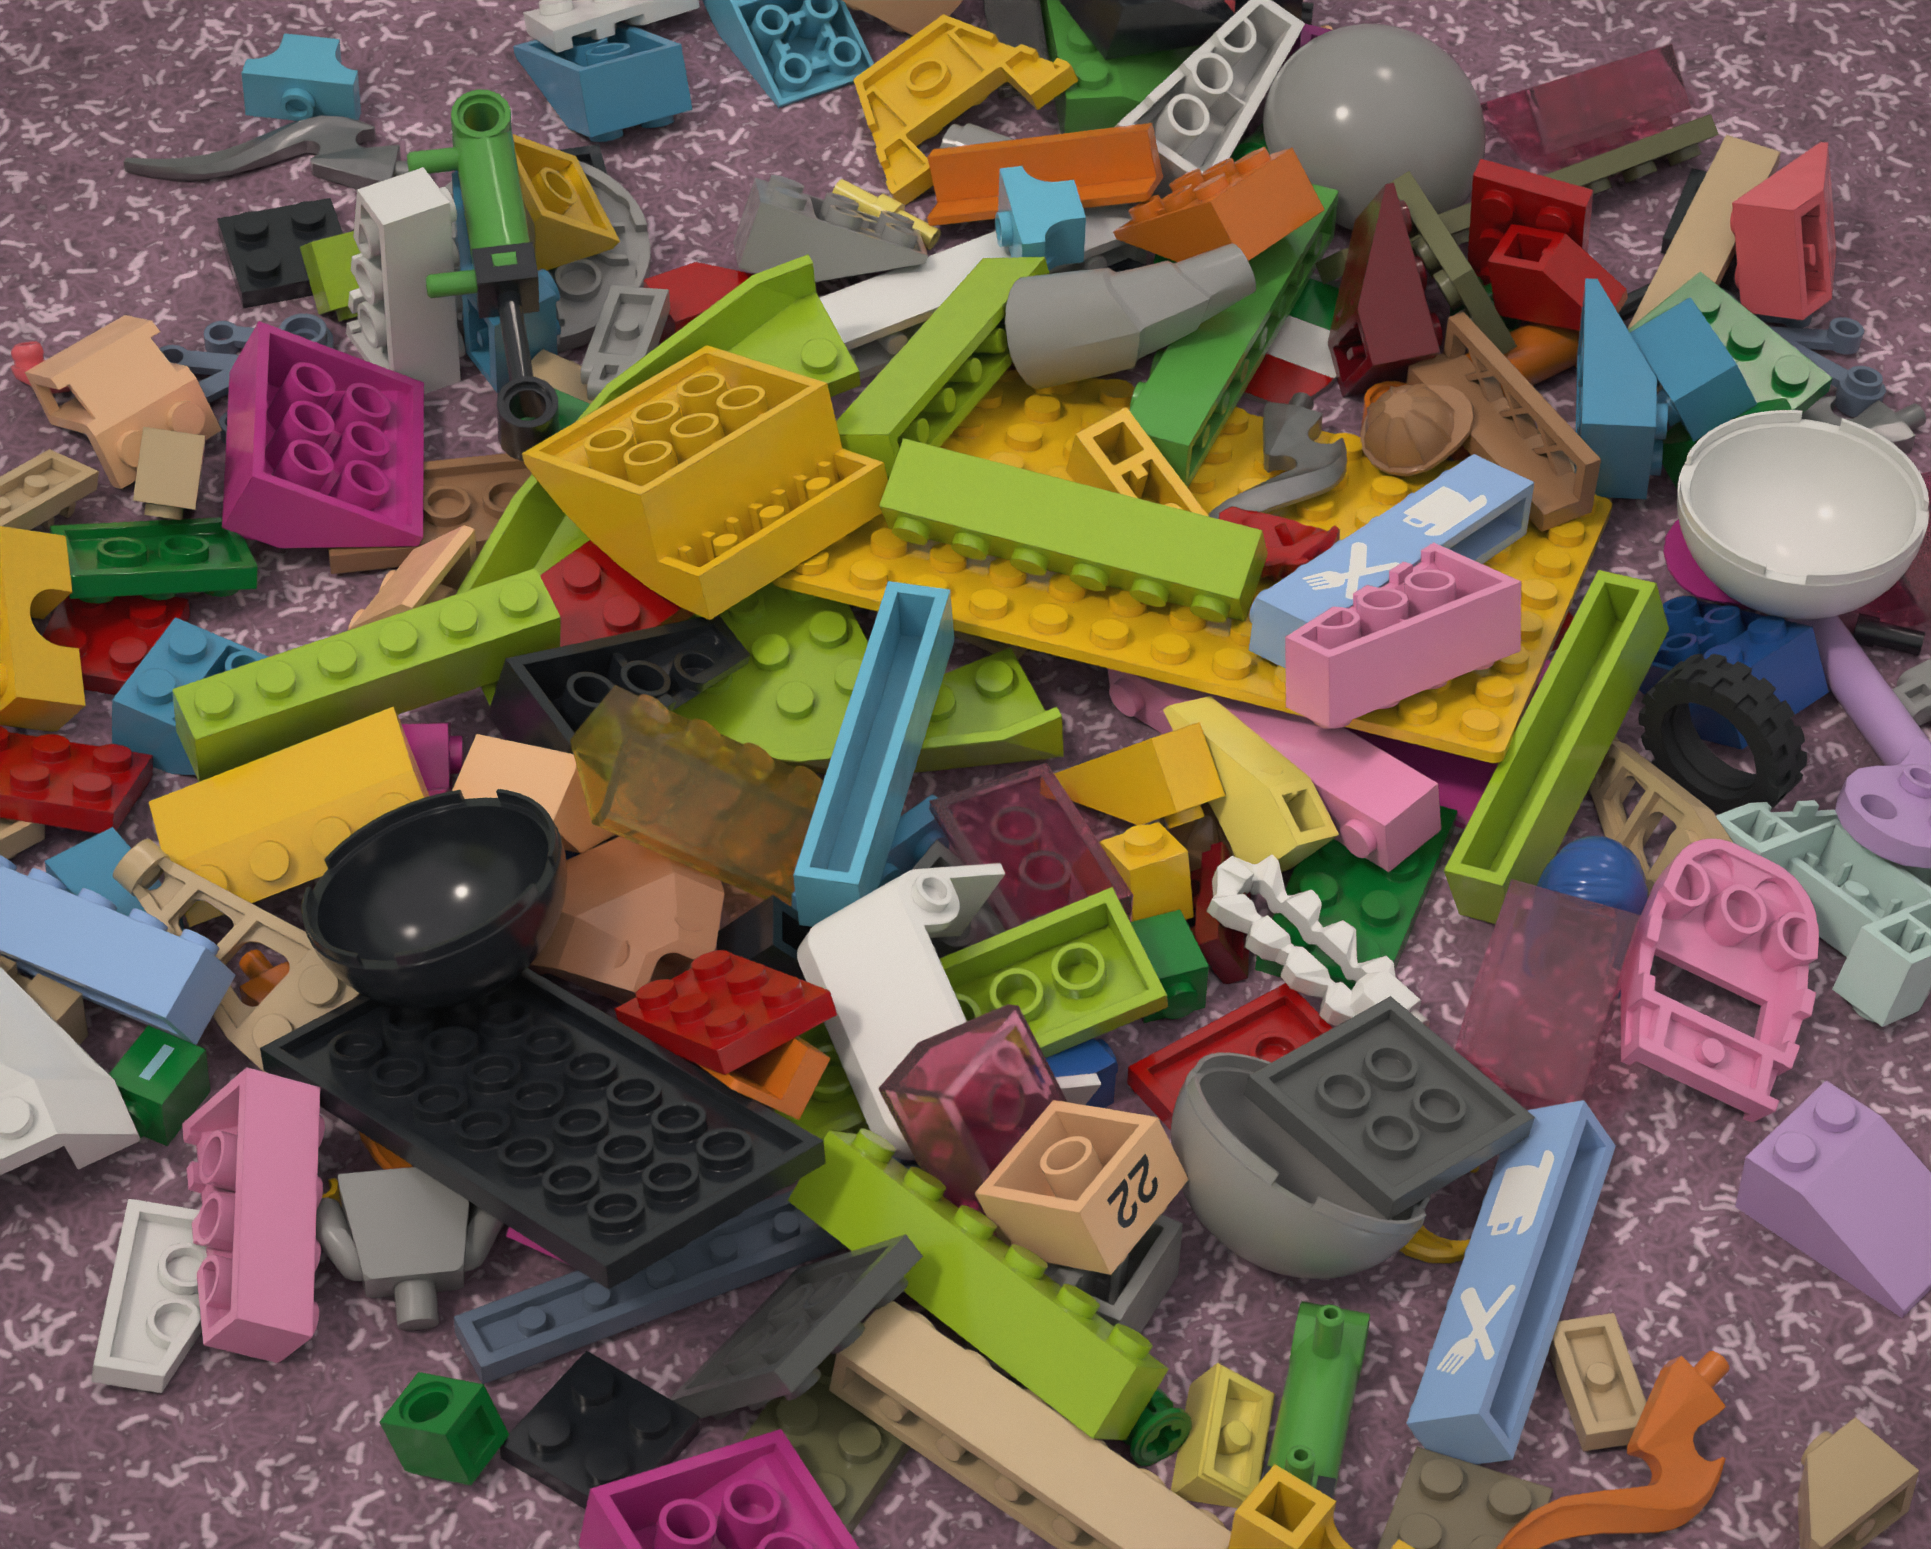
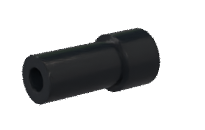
[1853,613,1925,656]

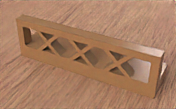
[1406,312,1601,532]

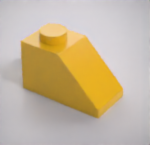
[1077,822,1194,922]

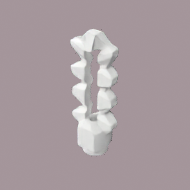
[1207,855,1429,1027]

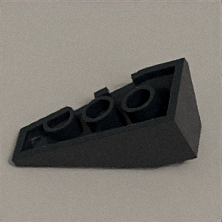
[487,615,750,753]

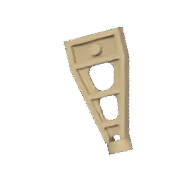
[1589,736,1733,894]
[113,839,362,1073]

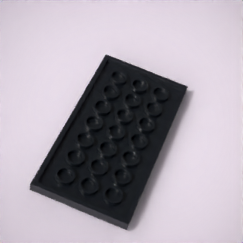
[260,968,826,1290]

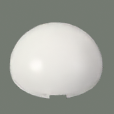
[1677,410,1929,620]

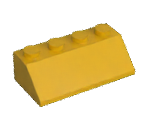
[149,707,429,927]

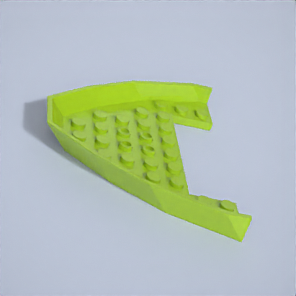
[455,254,1064,774]

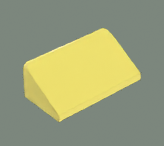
[1171,1363,1275,1508]

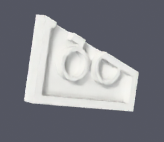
[523,0,700,53]
[91,1199,207,1393]

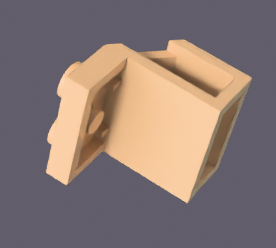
[25,315,222,489]

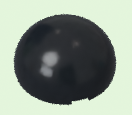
[301,789,567,1010]

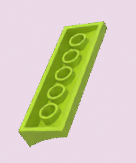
[770,887,1168,1140]

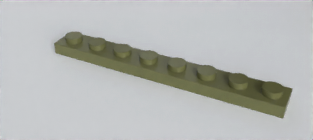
[1315,114,1719,285]

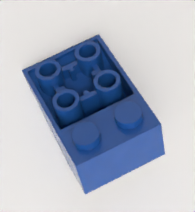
[1639,596,1829,750]

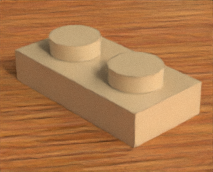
[1548,1313,1646,1451]

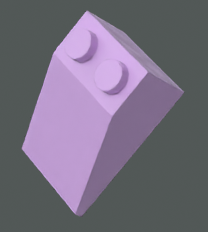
[1735,1080,1931,1318]

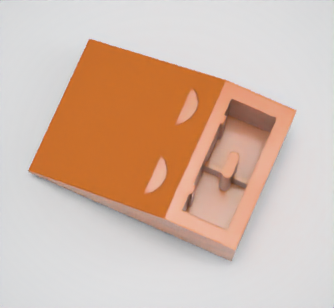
[1113,147,1325,262]

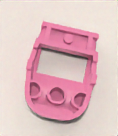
[1621,839,1819,1122]

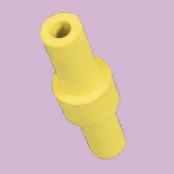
[832,179,941,250]

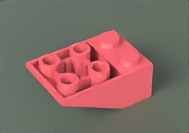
[1730,142,1836,320]

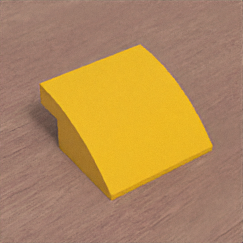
[522,345,888,620]

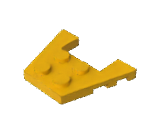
[853,14,1079,206]

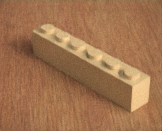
[829,1301,1231,1549]

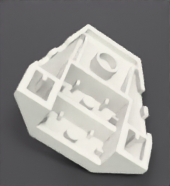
[0,967,141,1175]

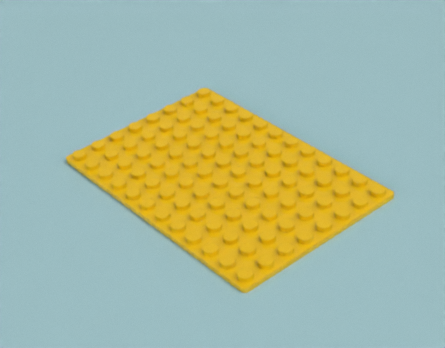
[772,363,1612,763]

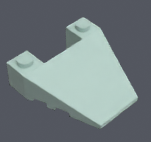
[1716,800,1931,1027]

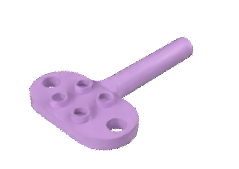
[1788,615,1931,868]

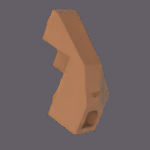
[527,822,725,1004]

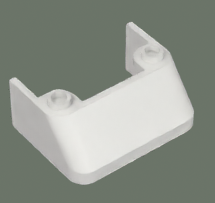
[797,863,1102,1160]

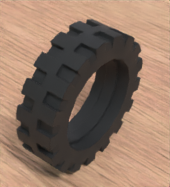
[1638,654,1807,814]

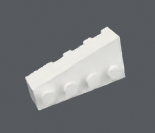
[1115,0,1305,199]
[346,167,465,394]

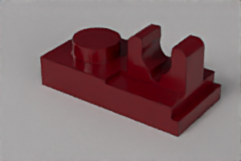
[1186,841,1251,984]

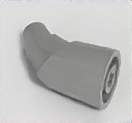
[1005,243,1256,389]

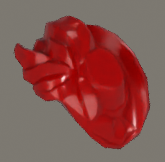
[1219,506,1340,582]

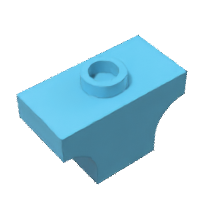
[242,33,361,121]
[995,166,1086,271]

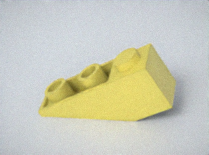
[1163,696,1339,872]

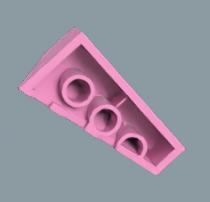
[1285,542,1521,729]
[182,1067,325,1363]

